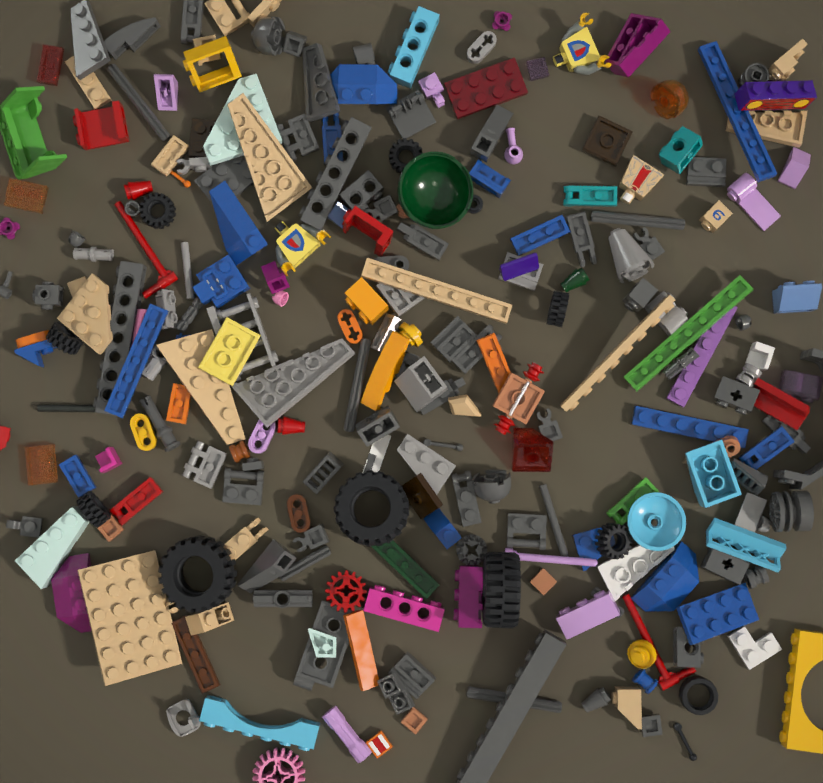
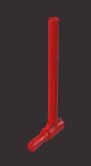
[114,201,178,299]
[622,594,696,691]

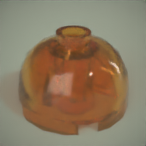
[651,80,689,119]

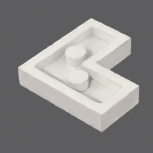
[727,626,782,670]

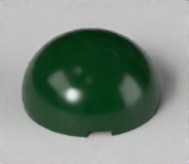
[397,152,473,229]

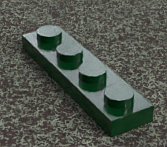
[372,540,440,599]

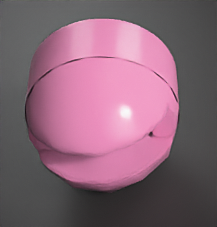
[272,290,289,307]

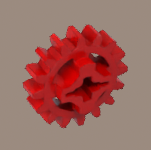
[325,570,367,614]

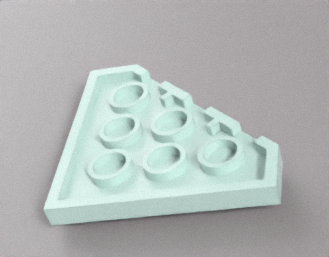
[203,74,282,166]

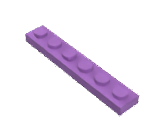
[666,306,738,408]

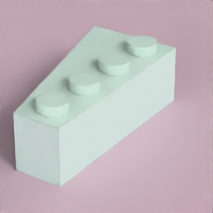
[15,506,90,589]

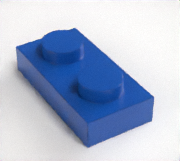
[59,455,97,498]

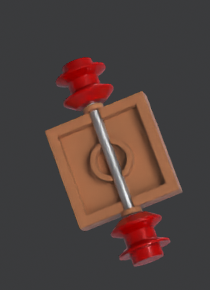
[492,362,545,435]

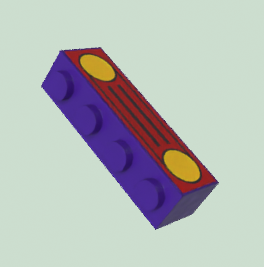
[735,80,817,111]

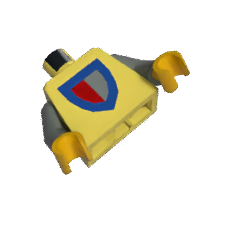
[553,13,611,75]
[275,221,331,276]

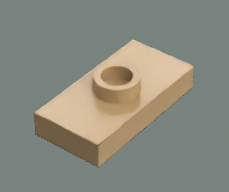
[151,135,189,177]

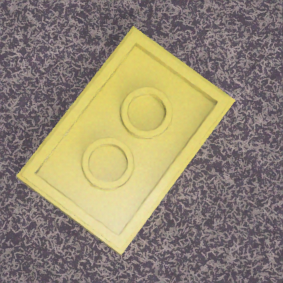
[198,317,261,387]

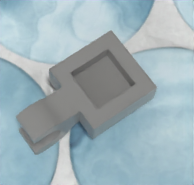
[177,157,211,175]

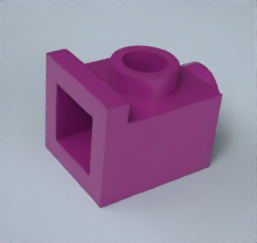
[261,261,290,294]

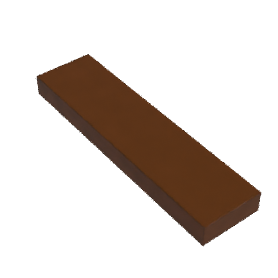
[171,614,221,694]

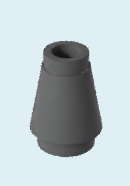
[581,687,612,713]

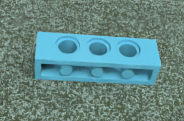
[388,6,440,89]

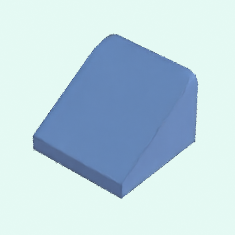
[328,201,348,229]

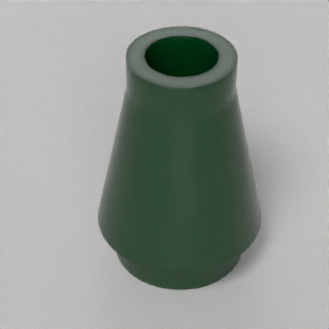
[560,267,590,293]

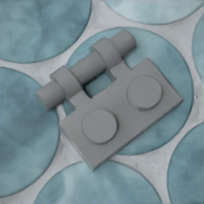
[182,441,228,489]

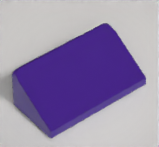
[499,252,539,281]

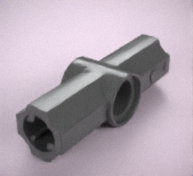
[253,589,313,608]

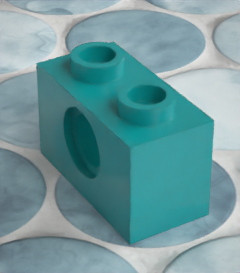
[659,126,703,174]

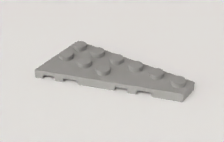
[231,338,355,428]

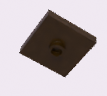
[582,116,633,167]
[402,473,443,519]

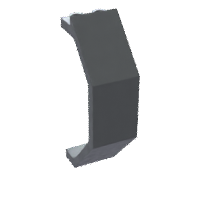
[773,348,823,490]

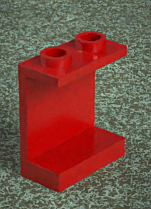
[73,100,130,150]

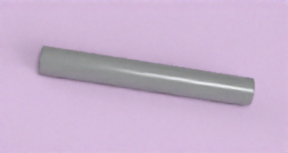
[181,242,194,299]

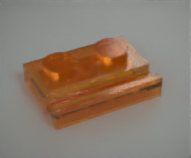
[3,178,49,214]
[25,444,58,485]

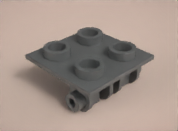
[385,90,436,139]

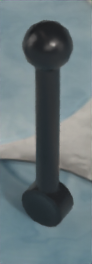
[674,723,697,761]

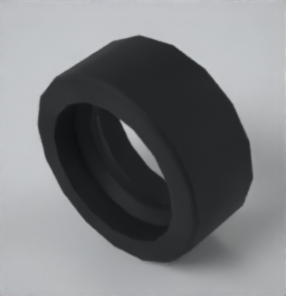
[679,676,719,715]

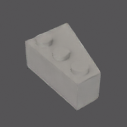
[397,434,456,495]

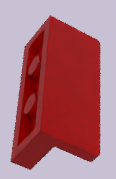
[754,378,810,430]

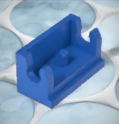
[469,159,511,198]

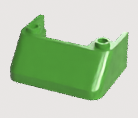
[0,86,67,180]

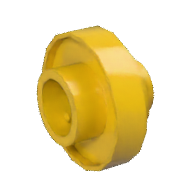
[399,322,423,347]
[627,639,657,669]

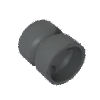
[738,63,769,88]

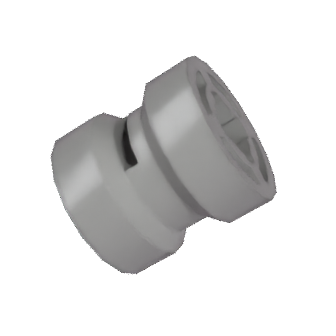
[735,363,762,387]

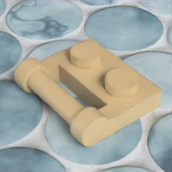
[204,0,250,36]

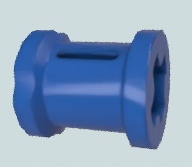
[632,669,658,694]

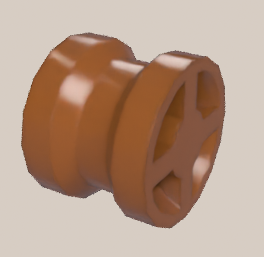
[229,440,251,463]

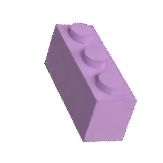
[556,590,620,639]

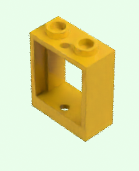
[183,36,242,93]

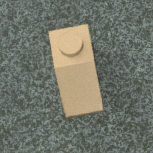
[611,686,642,729]

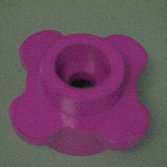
[492,11,512,31]
[0,217,20,240]

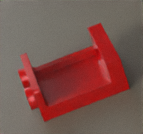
[342,206,394,257]

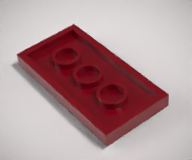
[444,57,528,120]

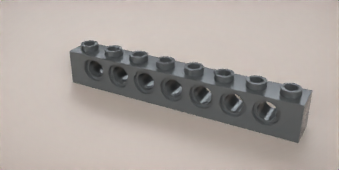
[93,261,147,416]

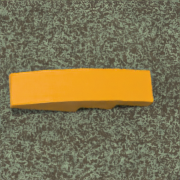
[360,331,410,411]

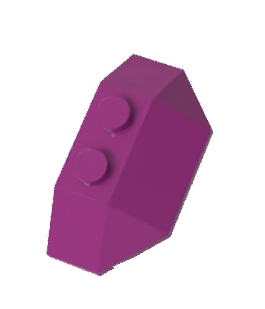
[51,553,91,633]

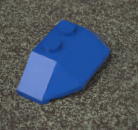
[330,64,397,104]
[631,541,699,612]

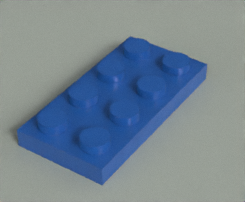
[676,583,759,645]

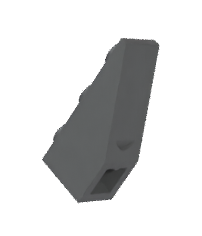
[470,105,514,163]
[237,539,296,593]

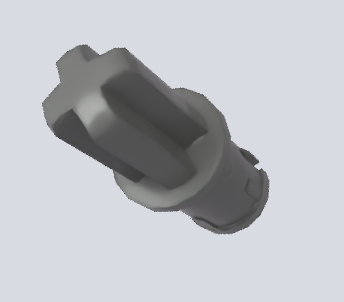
[663,347,700,379]

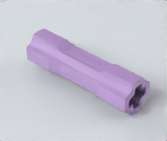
[322,706,372,763]

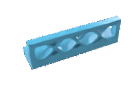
[706,518,786,572]

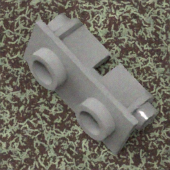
[155,289,178,329]

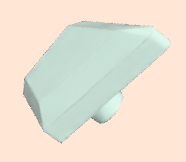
[308,628,336,658]

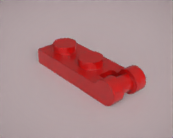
[110,477,164,526]

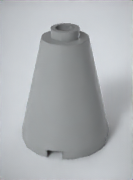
[608,228,655,283]

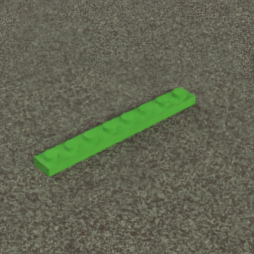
[624,275,753,392]

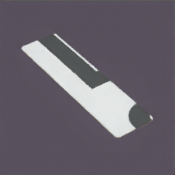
[362,435,391,473]

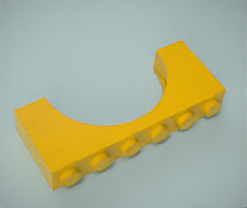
[779,629,823,754]

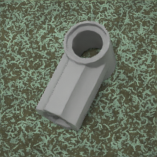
[142,346,167,381]

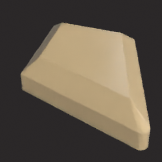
[448,394,481,417]

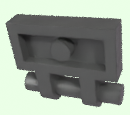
[277,113,320,161]

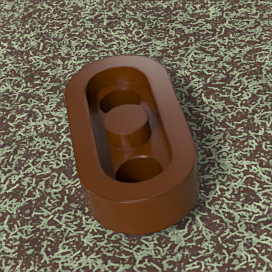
[287,494,311,533]

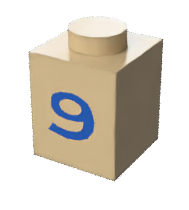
[699,201,733,233]

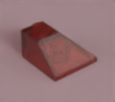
[512,428,554,472]

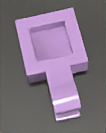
[418,72,445,108]

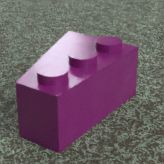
[604,13,671,77]
[454,565,483,628]

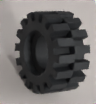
[389,138,423,173]
[139,192,176,229]
[546,290,569,327]
[46,322,84,355]
[76,491,111,528]
[595,523,633,559]

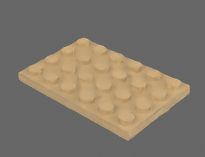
[77,550,182,686]

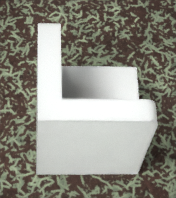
[745,342,775,371]

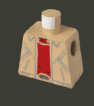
[619,155,664,205]

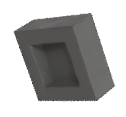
[242,458,264,471]
[641,714,663,737]

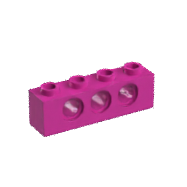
[363,585,445,632]

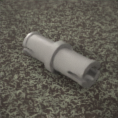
[73,247,114,262]

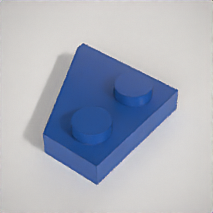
[572,527,615,571]

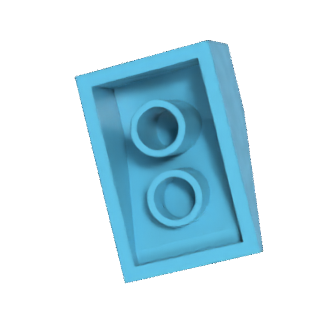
[685,439,742,508]

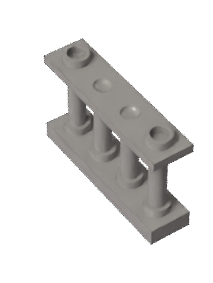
[206,293,279,381]

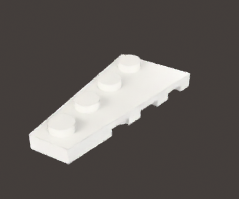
[596,545,675,601]

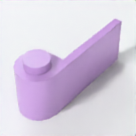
[727,173,781,232]

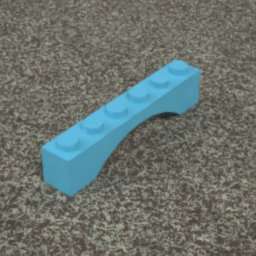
[199,695,320,751]

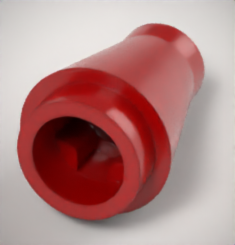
[124,180,153,200]
[277,416,305,435]

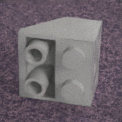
[394,356,448,412]

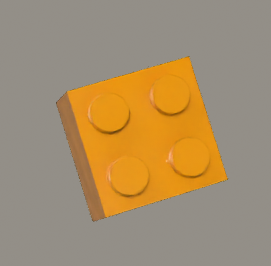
[345,277,389,325]

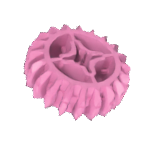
[253,747,305,783]

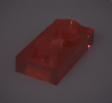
[37,44,64,86]

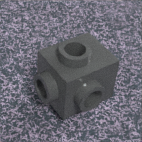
[32,282,64,310]

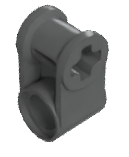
[353,43,375,65]

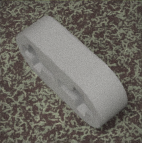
[467,31,497,64]

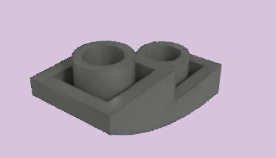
[377,673,415,714]

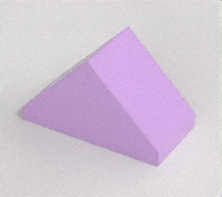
[154,74,178,111]
[777,147,811,189]

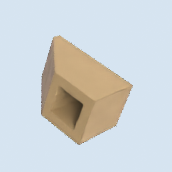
[185,602,234,636]

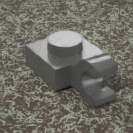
[6,516,44,538]

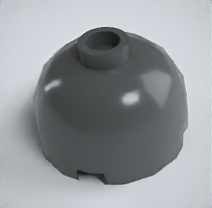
[251,17,285,56]
[472,469,511,504]

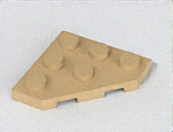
[57,273,113,354]

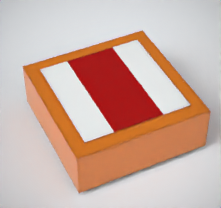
[366,730,393,759]

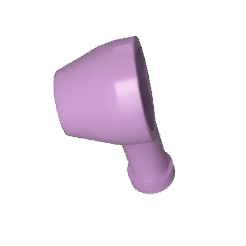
[504,128,523,165]

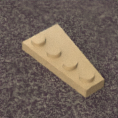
[726,111,807,148]

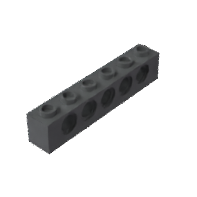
[298,117,372,230]

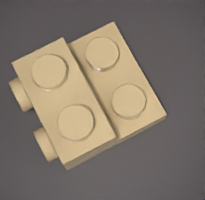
[768,39,808,81]

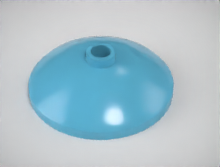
[627,492,686,551]

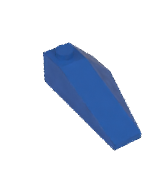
[209,181,268,266]

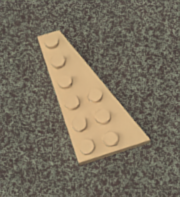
[227,93,312,222]
[156,329,246,445]

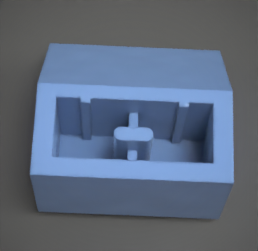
[772,281,822,314]

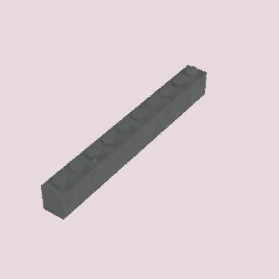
[456,629,567,783]

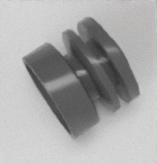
[769,491,814,532]

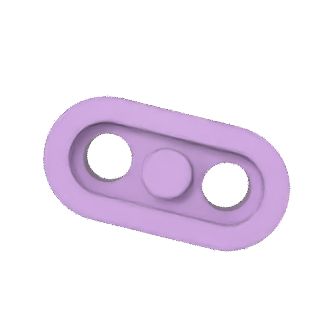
[248,419,276,454]

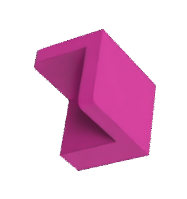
[95,447,122,473]

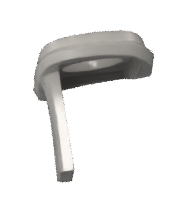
[166,699,201,737]

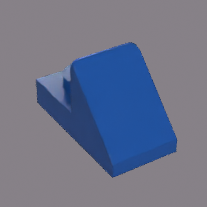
[14,339,57,368]
[423,508,462,549]

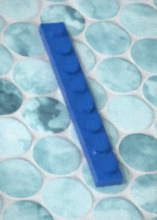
[698,41,777,182]

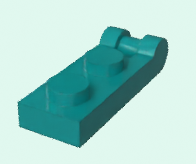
[563,185,617,207]

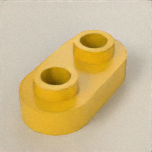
[130,414,157,451]

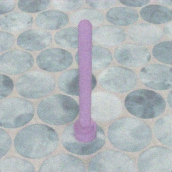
[505,548,598,567]

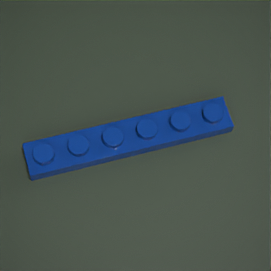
[104,304,169,418]
[631,406,749,448]

